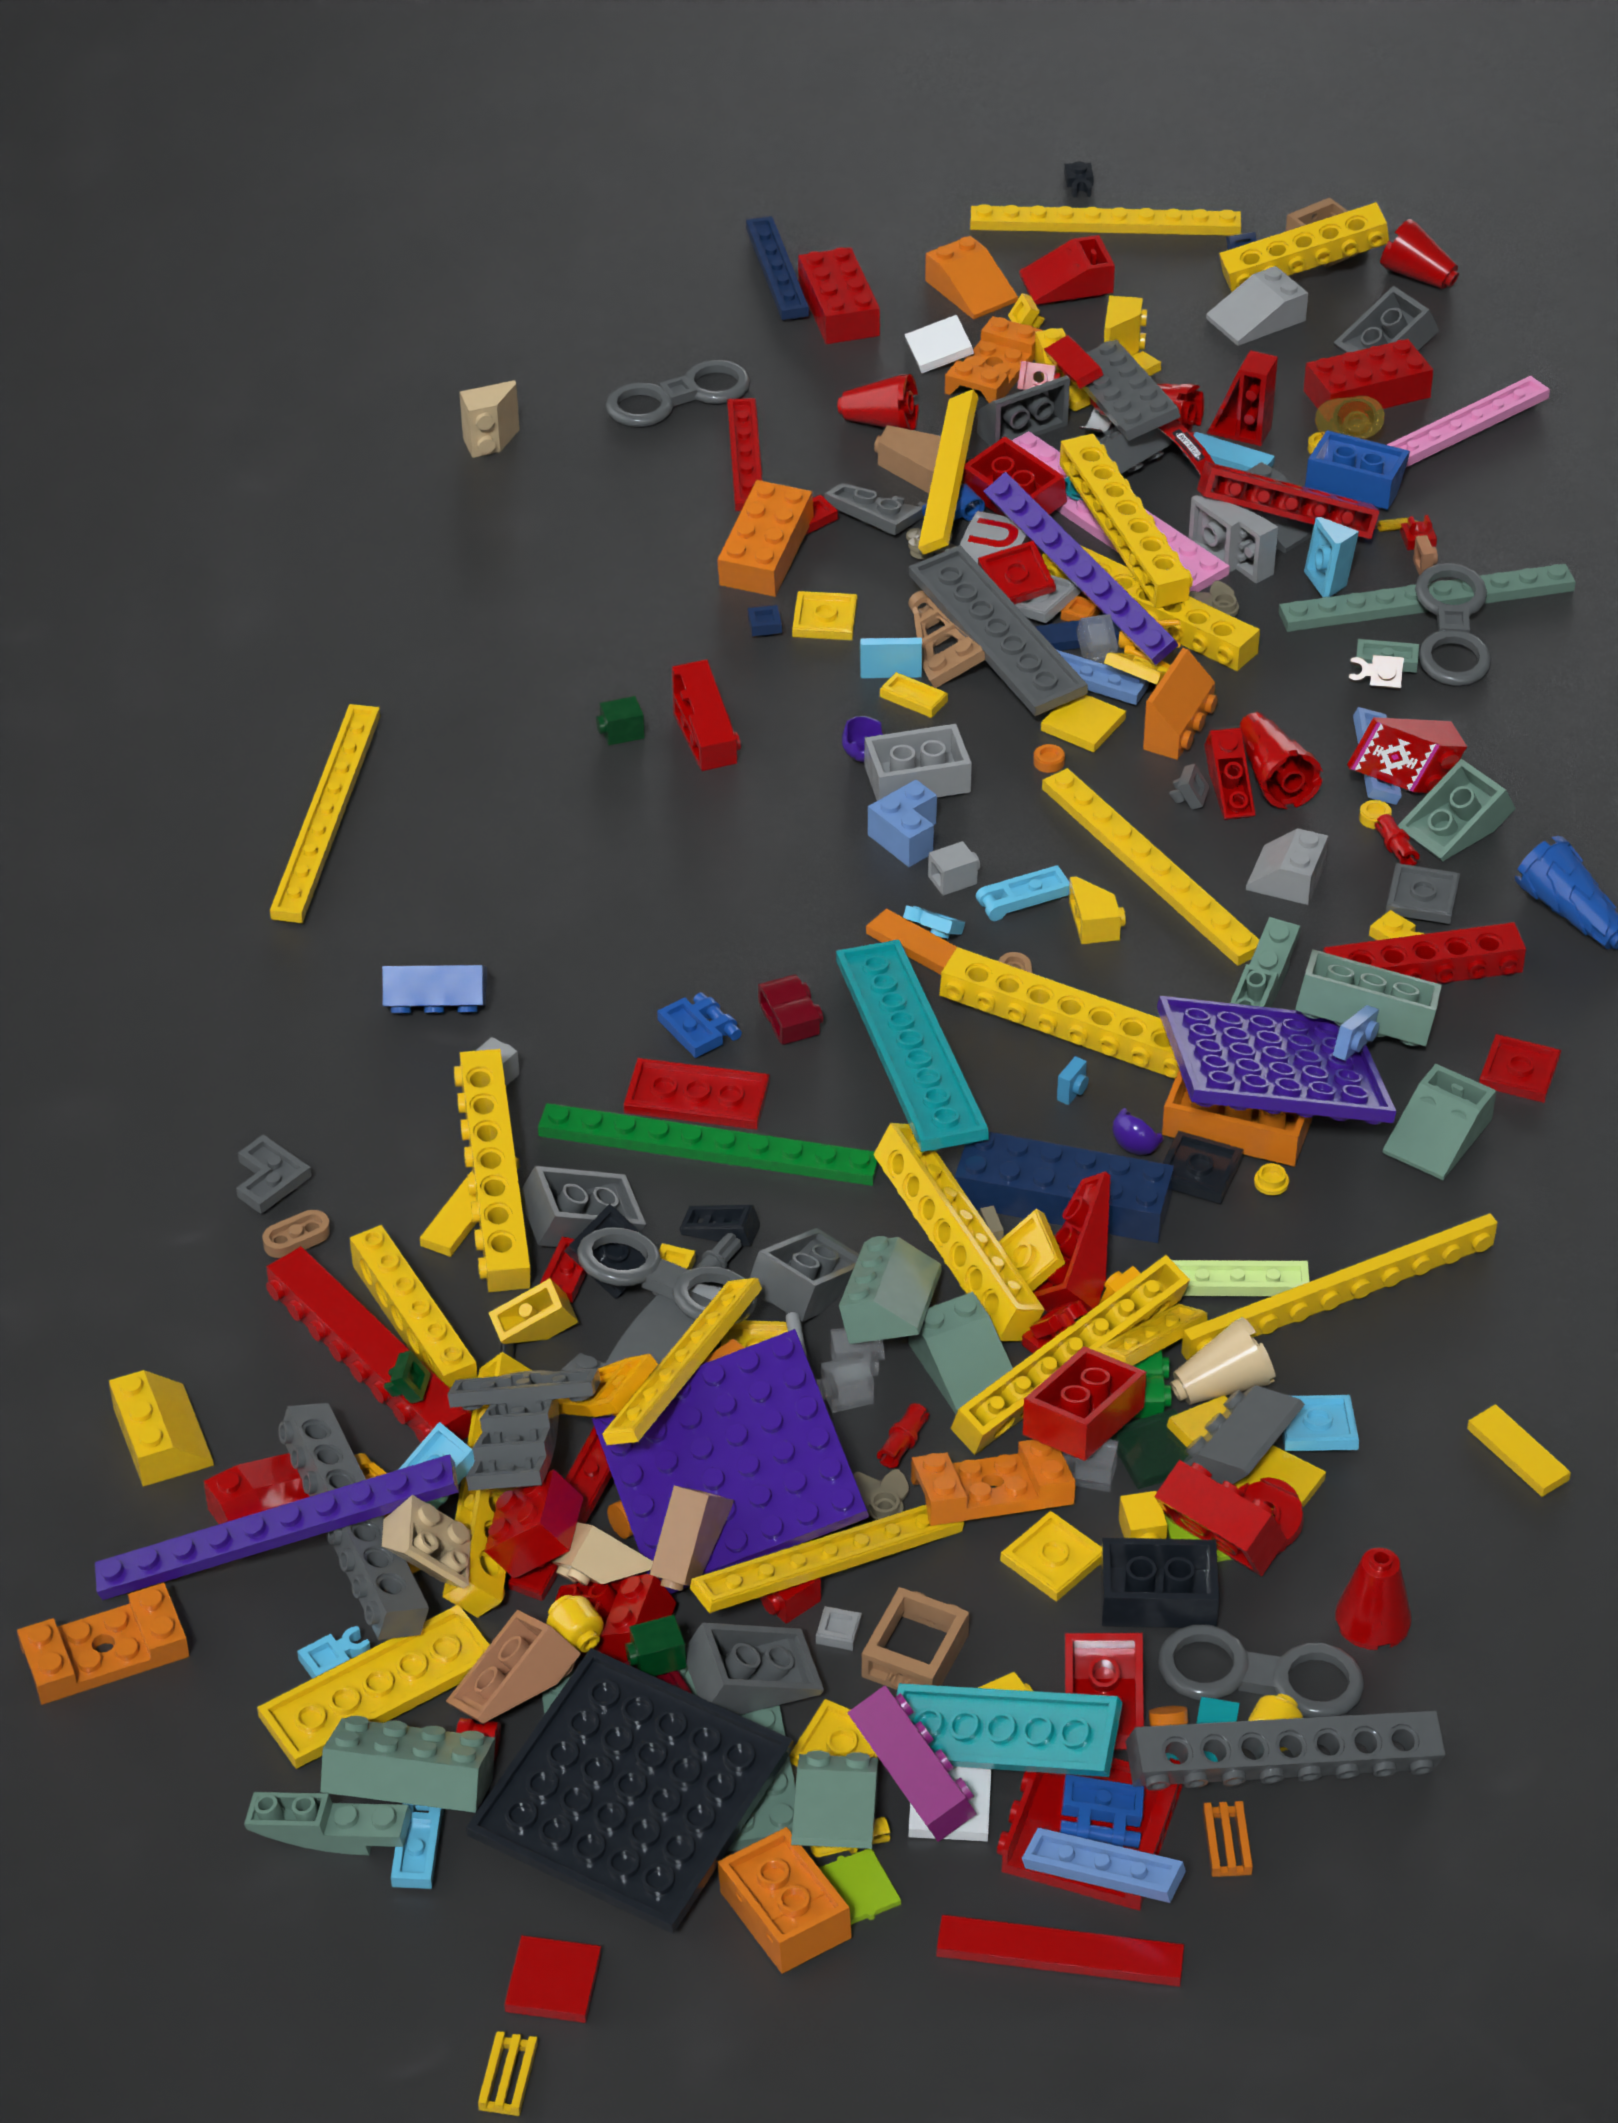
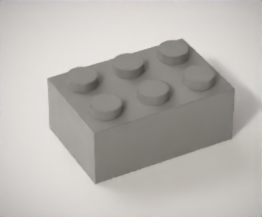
[864,724,972,801]

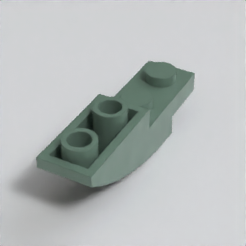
[1230,917,1301,1008]
[244,1792,412,1856]

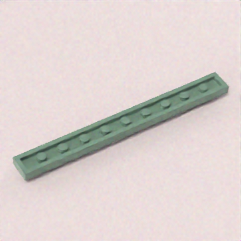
[1278,564,1576,632]

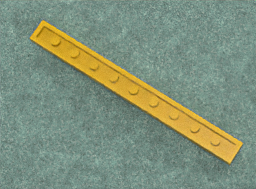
[970,204,1241,236]
[270,704,380,923]
[1042,768,1259,966]
[1181,1213,1498,1360]

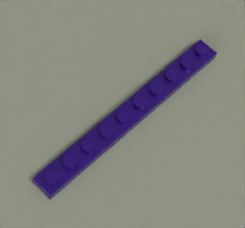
[984,472,1179,666]
[95,1454,459,1600]

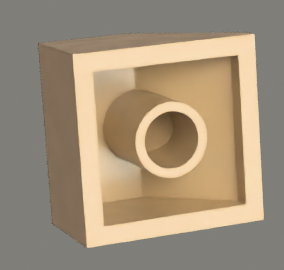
[460,380,519,458]
[550,1522,653,1586]

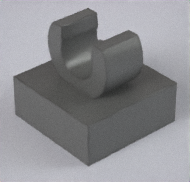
[1169,764,1209,810]

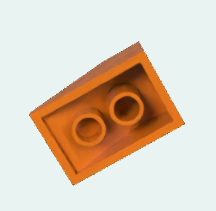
[925,236,1018,320]

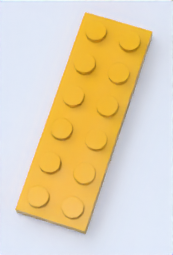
[257,1604,490,1769]

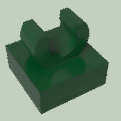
[384,1350,431,1404]

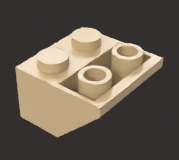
[382,1495,471,1589]

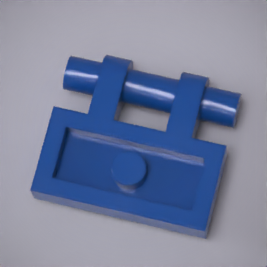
[657,992,742,1058]
[1059,1774,1144,1848]

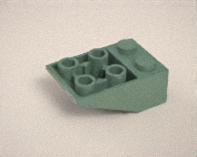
[1382,1064,1496,1180]

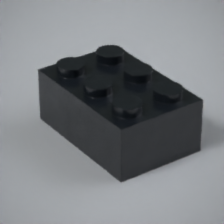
[1101,1538,1219,1628]

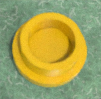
[1254,1163,1289,1195]

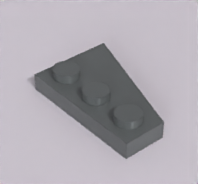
[824,483,926,535]

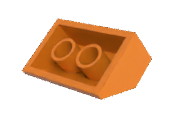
[1143,648,1218,760]

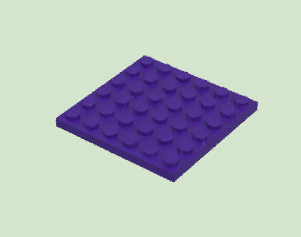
[1157,996,1396,1124]
[591,1329,869,1594]

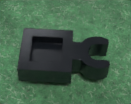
[1064,161,1094,198]

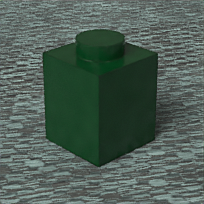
[596,696,645,746]
[625,1615,686,1676]

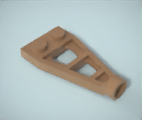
[908,591,985,688]

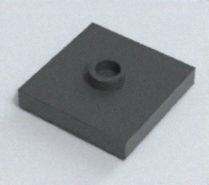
[1386,863,1460,924]

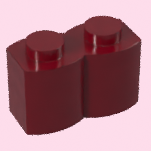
[758,974,823,1045]

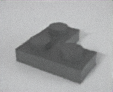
[236,1135,312,1214]

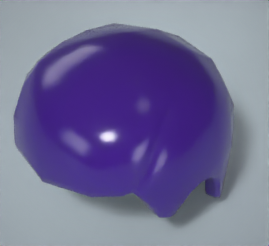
[842,716,883,762]
[1112,1108,1164,1156]

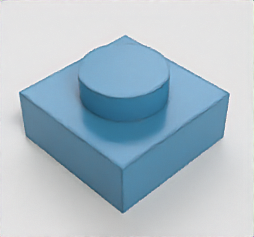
[1057,1056,1089,1105]

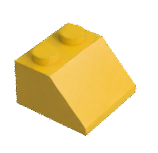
[1104,296,1148,356]

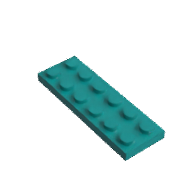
[896,1683,1123,1777]

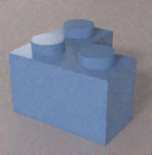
[868,780,937,867]

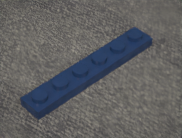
[746,216,809,320]

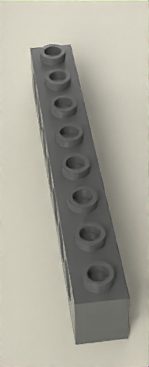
[278,1403,429,1640]
[1125,1711,1445,1790]

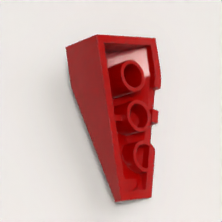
[1032,1171,1111,1312]
[203,1453,310,1524]

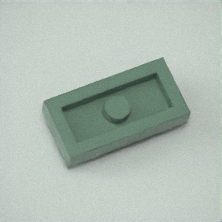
[1355,639,1419,673]

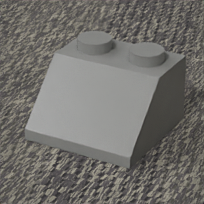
[1246,828,1328,905]

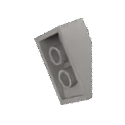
[1206,266,1308,346]

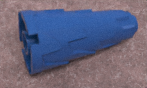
[1515,836,1618,949]

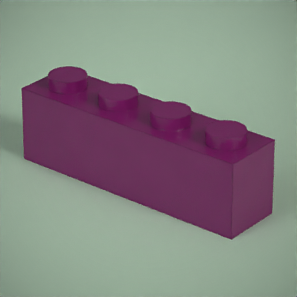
[847,1685,977,1842]

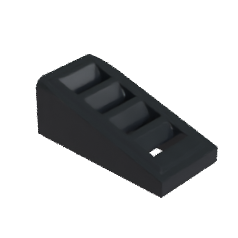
[679,1205,760,1246]

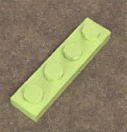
[1172,1260,1310,1296]

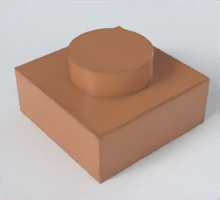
[1413,535,1438,576]

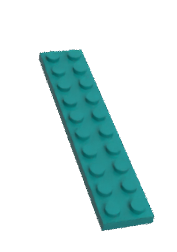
[836,940,989,1152]

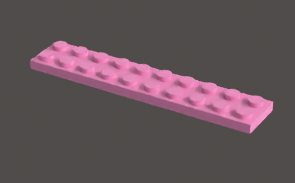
[1011,431,1230,592]

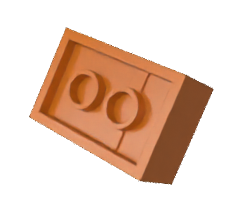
[718,1827,852,1974]

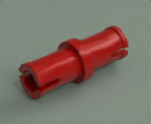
[1374,814,1420,866]
[877,1403,929,1468]

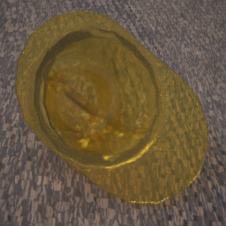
[1315,396,1385,440]

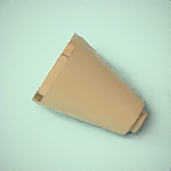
[1170,1317,1276,1405]

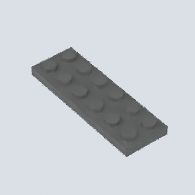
[1083,339,1181,441]

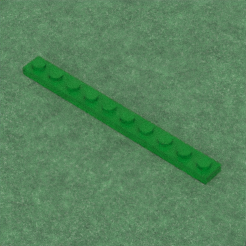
[538,1103,879,1186]

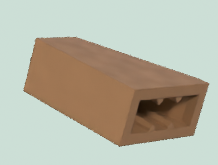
[874,425,941,494]
[650,1485,734,1591]

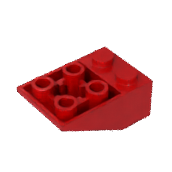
[1019,235,1115,304]
[554,1574,676,1663]

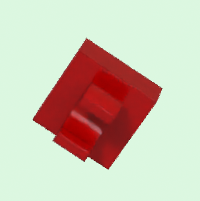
[1400,515,1437,551]

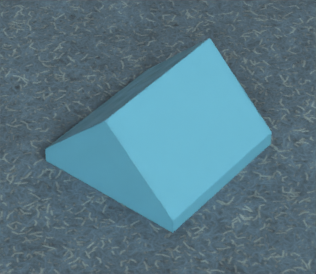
[1304,517,1359,597]
[859,638,922,678]

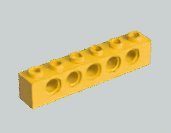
[1219,202,1389,293]
[350,1225,478,1389]

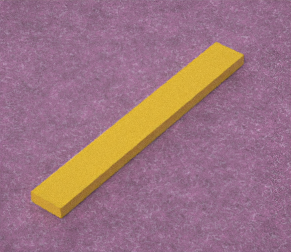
[918,389,978,555]
[602,1278,762,1445]
[690,1504,964,1613]

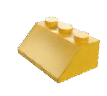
[109,1370,214,1487]

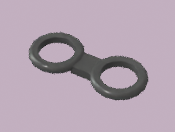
[606,360,750,427]
[1415,563,1491,686]
[577,1227,757,1324]
[1158,1625,1364,1718]

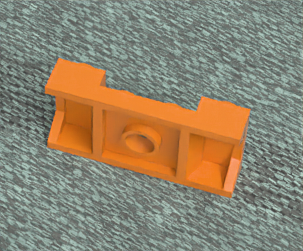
[945,316,1044,403]
[911,1439,1075,1526]
[17,1582,190,1705]

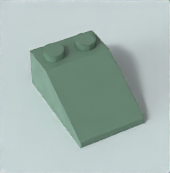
[1398,759,1516,862]
[908,1292,1013,1414]
[791,1750,878,1849]

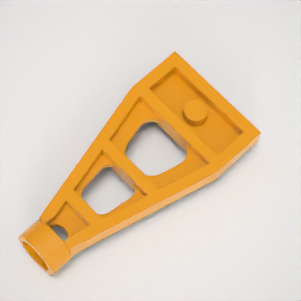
[558,1353,658,1417]

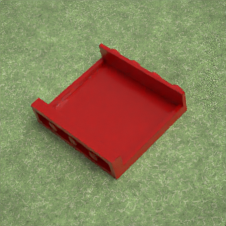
[997,1758,1183,1911]

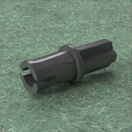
[696,1233,742,1285]

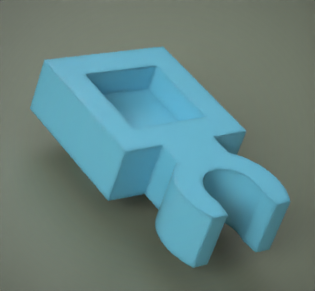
[903,905,965,939]
[297,1626,371,1679]

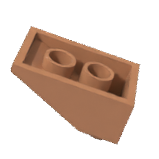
[446,1610,581,1723]

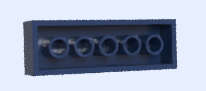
[955,1132,1174,1243]

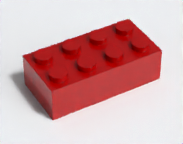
[798,247,880,344]
[1303,339,1434,422]

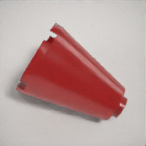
[1380,219,1459,289]
[837,374,919,430]
[1335,1548,1412,1650]

